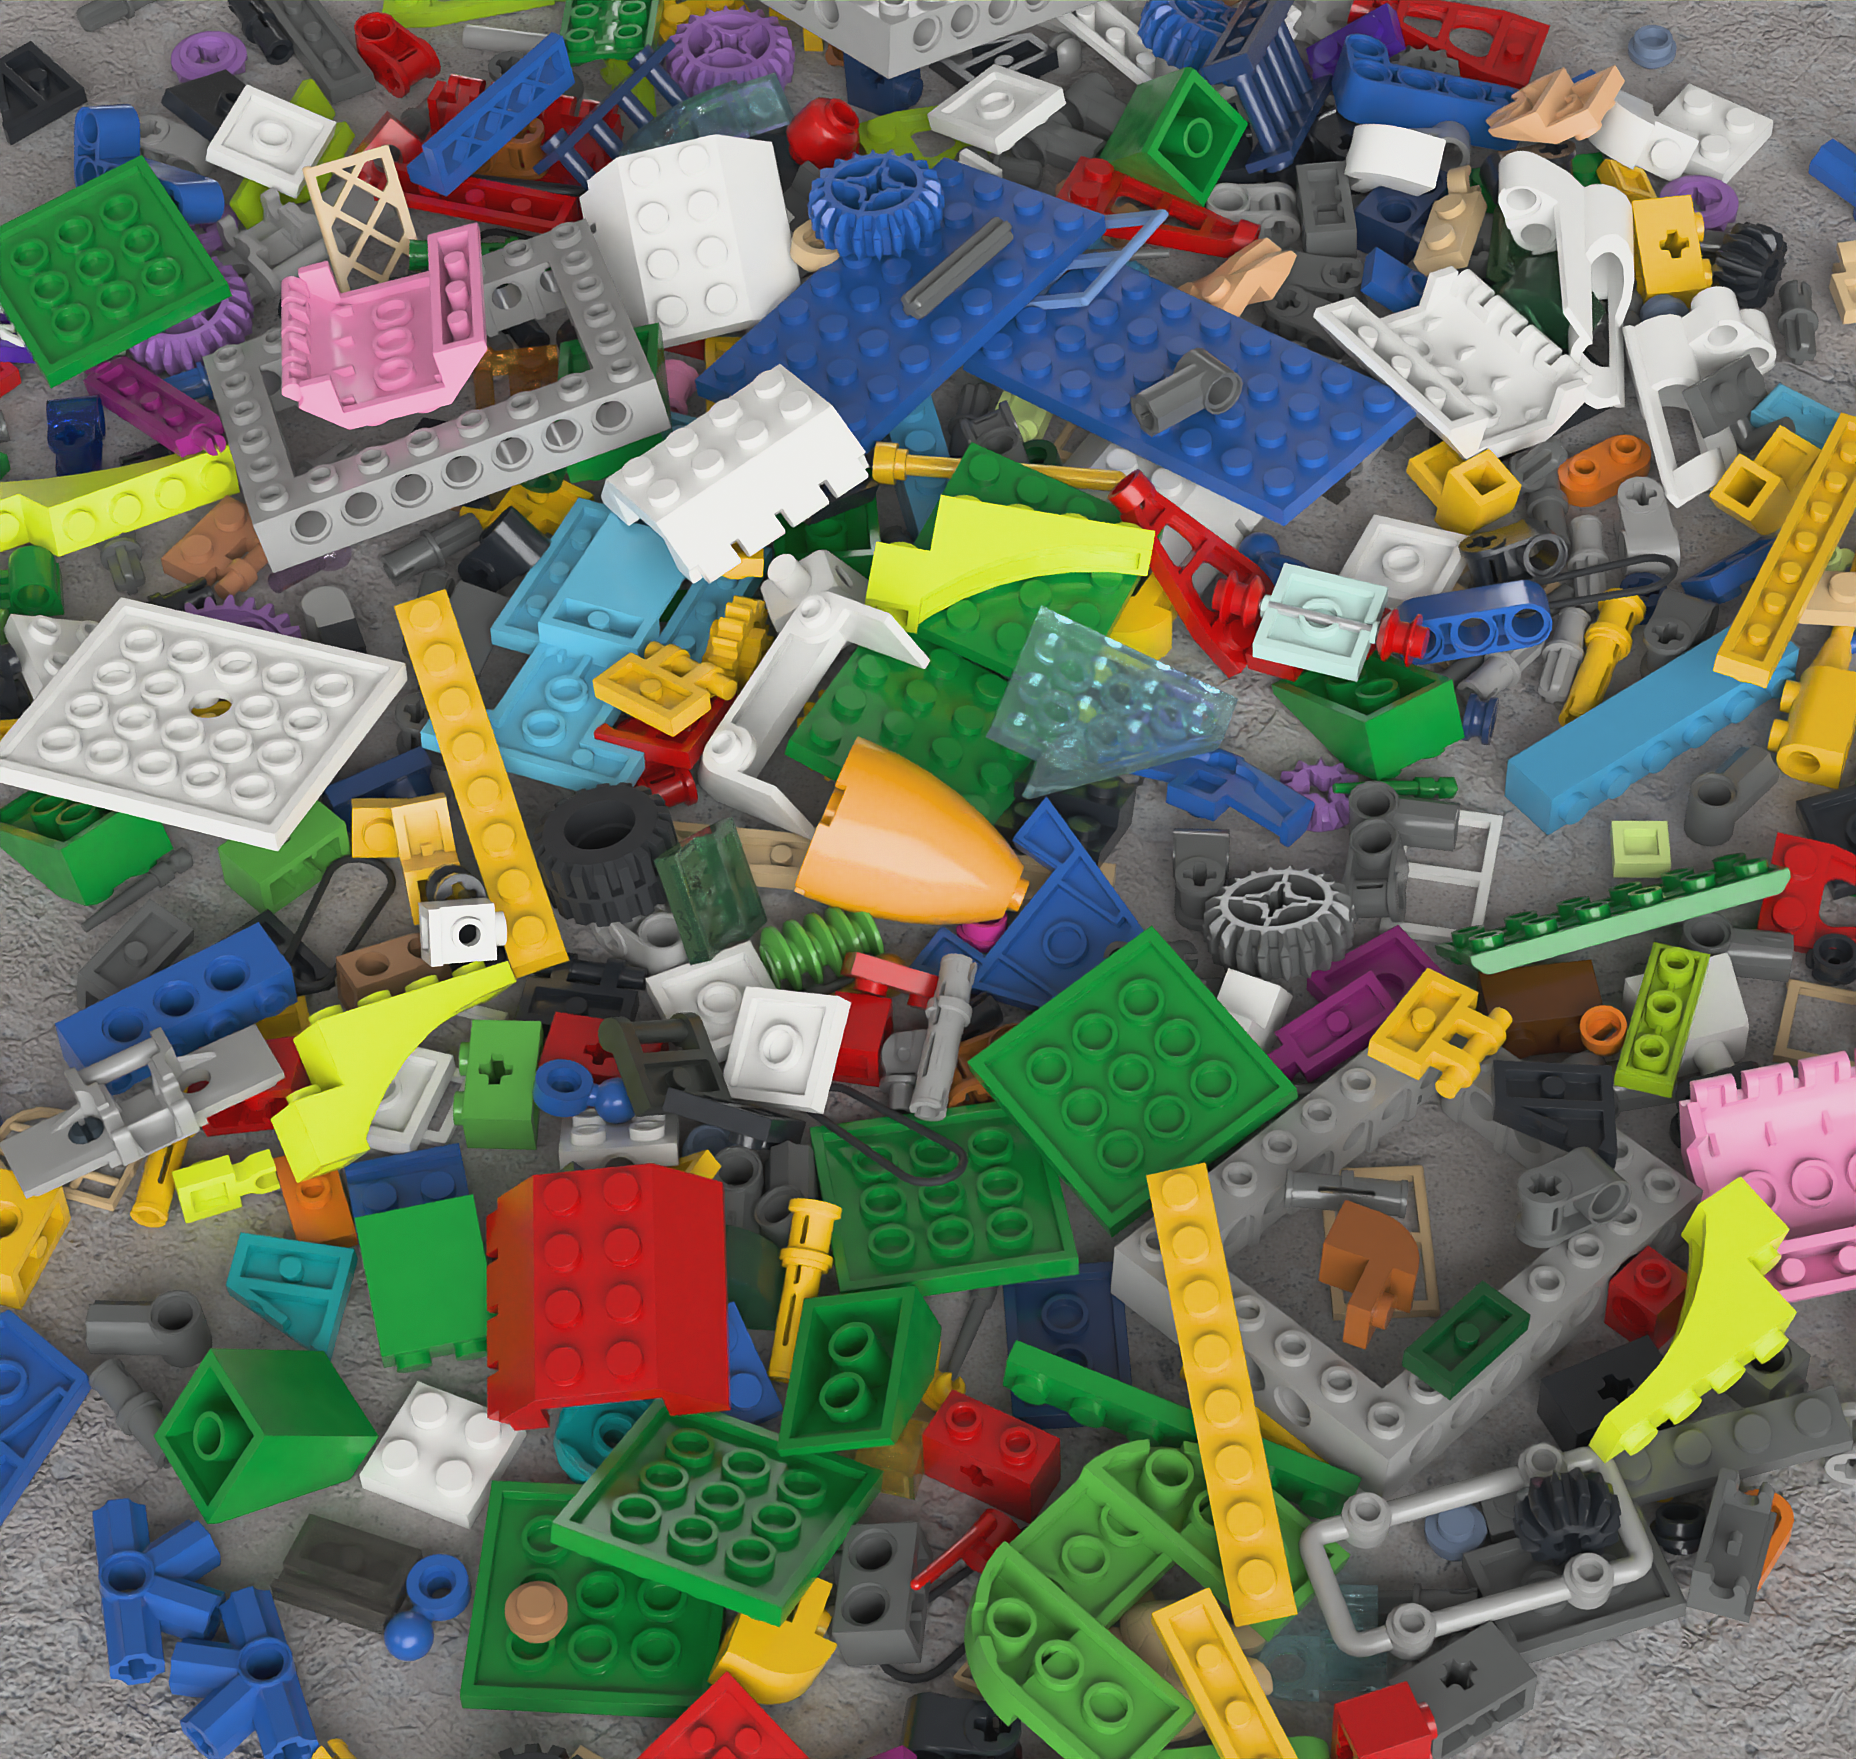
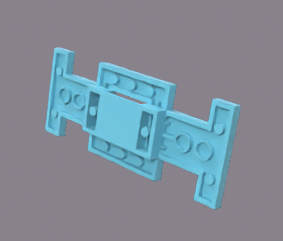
[420,411,772,791]

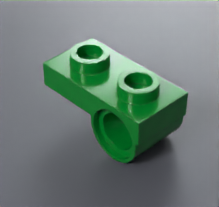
[0,546,65,617]

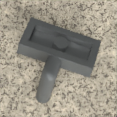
[1682,354,1796,453]

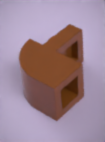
[1318,1200,1420,1350]

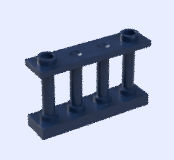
[1202,0,1333,174]
[533,39,748,191]

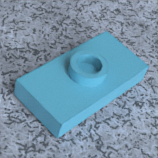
[1750,383,1840,450]

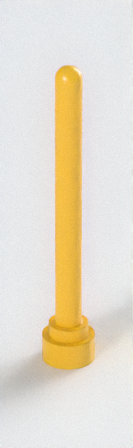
[873,441,1126,491]

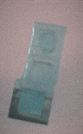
[618,72,794,157]

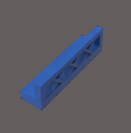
[406,32,575,197]

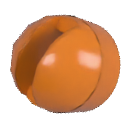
[1580,1005,1627,1057]

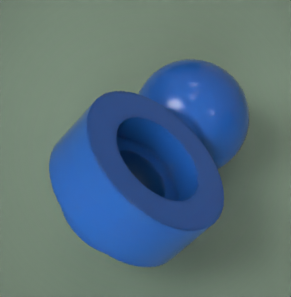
[1238,532,1311,586]
[533,1059,635,1124]
[384,1554,472,1661]

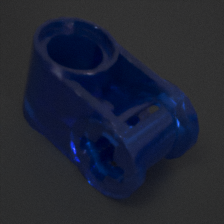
[46,394,106,477]

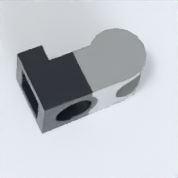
[302,586,367,654]

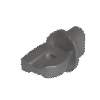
[879,1029,927,1114]

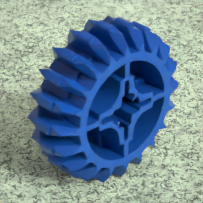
[1137,0,1237,87]
[807,149,945,261]

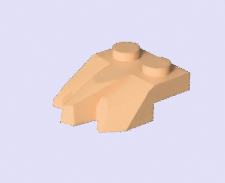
[1485,65,1625,144]
[1177,238,1297,317]

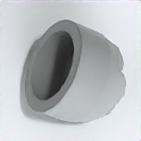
[1046,32,1082,75]

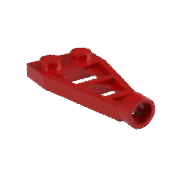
[1347,0,1550,90]
[1056,156,1261,259]
[1107,469,1275,678]
[1756,832,1856,954]

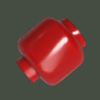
[786,97,860,170]

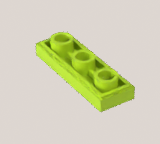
[1614,942,1710,1098]

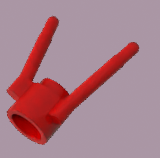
[910,1508,1021,1591]

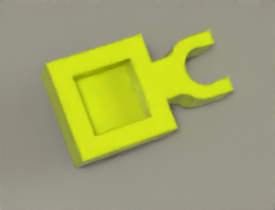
[172,1149,280,1224]

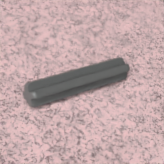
[901,217,1014,320]

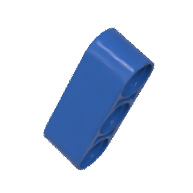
[1397,580,1552,665]

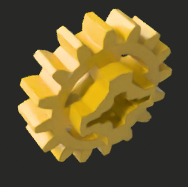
[701,595,774,696]

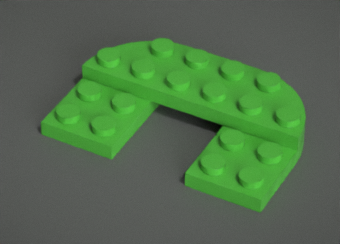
[964,1439,1351,1759]

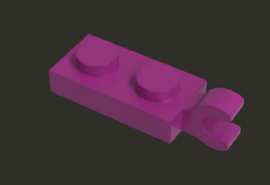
[1267,970,1397,1083]

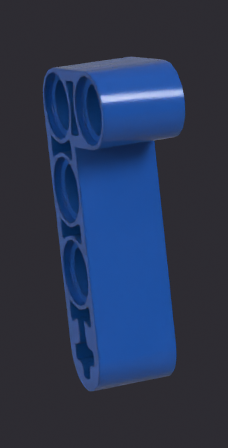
[1331,34,1519,151]
[74,103,225,225]

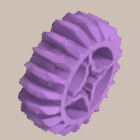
[665,4,795,115]
[127,256,254,376]

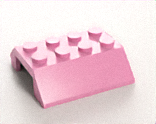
[281,222,487,430]
[1679,1048,1856,1303]

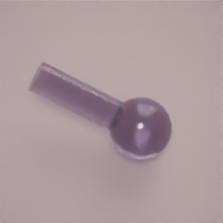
[268,546,352,593]

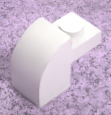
[1588,90,1699,182]
[1344,124,1446,197]
[1217,968,1293,1054]

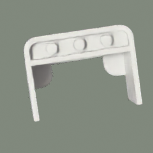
[697,591,930,840]

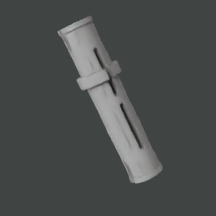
[909,953,977,1121]

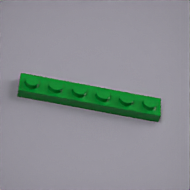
[1003,1340,1362,1520]

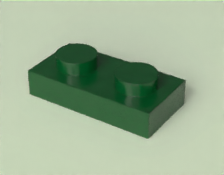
[1402,1280,1531,1400]

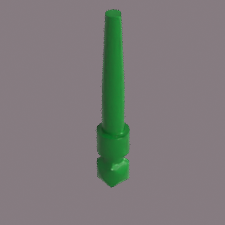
[1332,777,1458,799]

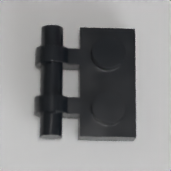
[514,952,648,1038]

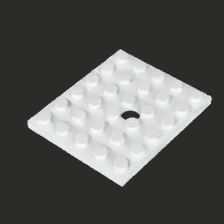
[0,597,408,851]

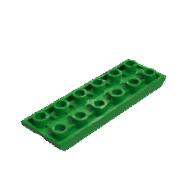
[559,0,664,67]
[1435,853,1791,974]

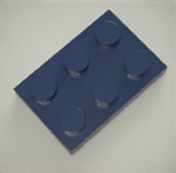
[1002,1261,1132,1430]

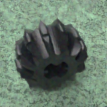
[1711,222,1787,309]
[1513,1467,1622,1565]

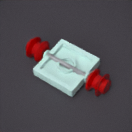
[1212,563,1430,682]

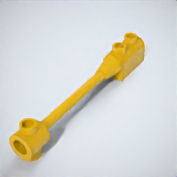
[1767,551,1856,789]

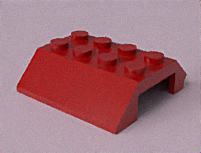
[374,74,625,234]
[486,1163,731,1431]

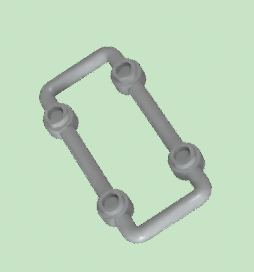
[1298,1443,1654,1660]

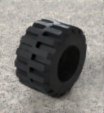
[532,782,683,927]

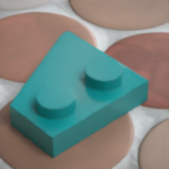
[226,1232,358,1361]

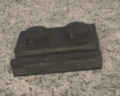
[270,1514,423,1635]

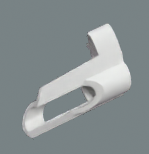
[1498,151,1634,409]
[1622,286,1776,508]

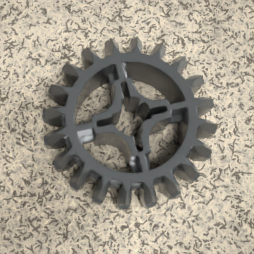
[1202,865,1356,982]

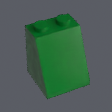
[1099,67,1248,207]
[355,1194,497,1373]
[154,1348,379,1524]

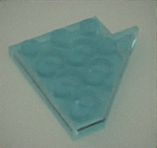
[986,605,1238,799]

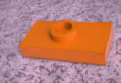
[273,1155,359,1248]

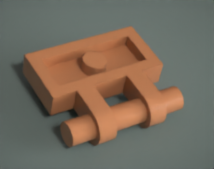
[161,495,268,600]

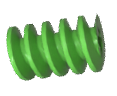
[759,906,885,992]

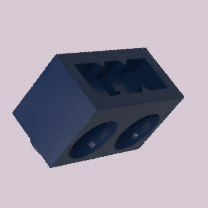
[1354,169,1449,266]

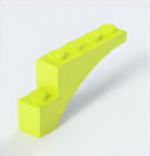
[0,442,240,557]
[865,495,1155,634]
[271,961,516,1183]
[1589,1176,1797,1463]

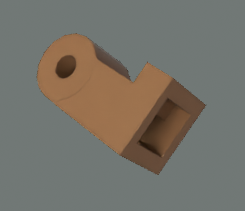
[336,933,452,1011]

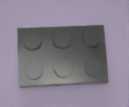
[1462,1501,1687,1664]

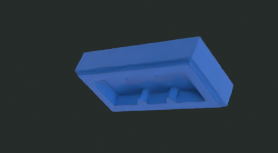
[1360,247,1428,313]

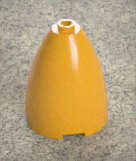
[794,736,1030,925]

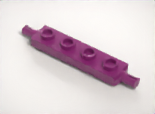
[83,356,226,458]

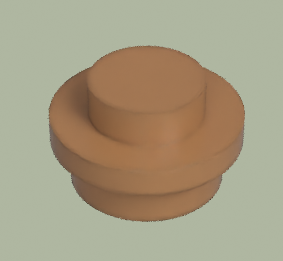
[505,1581,568,1643]

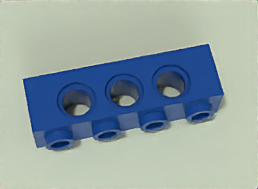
[55,922,298,1096]

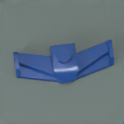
[1096,729,1315,847]

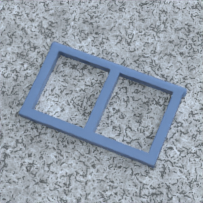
[1024,209,1169,310]

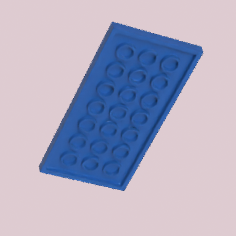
[695,157,1106,455]
[963,251,1416,526]

